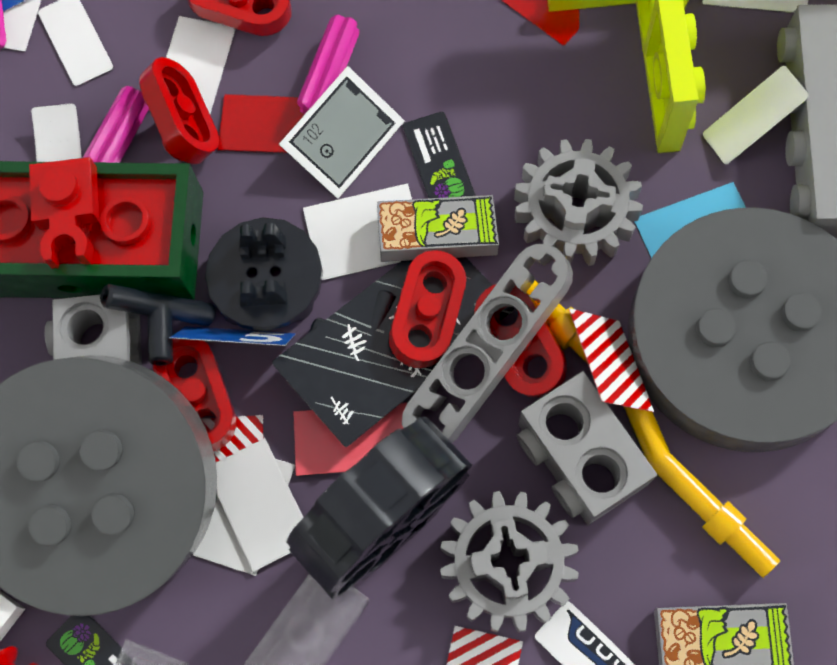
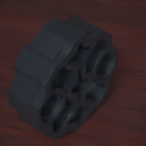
[286,417,472,599]

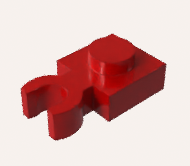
[29,157,100,269]

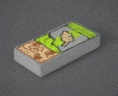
[377,195,499,262]
[654,603,794,665]

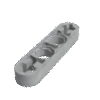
[402,244,573,443]

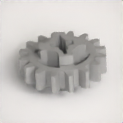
[514,139,643,266]
[440,491,579,633]

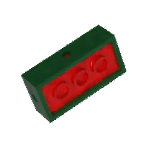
[0,161,204,300]

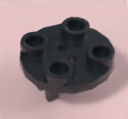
[205,217,323,331]

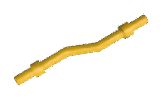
[527,280,781,578]

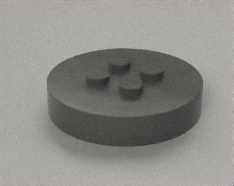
[628,208,837,452]
[0,355,217,616]

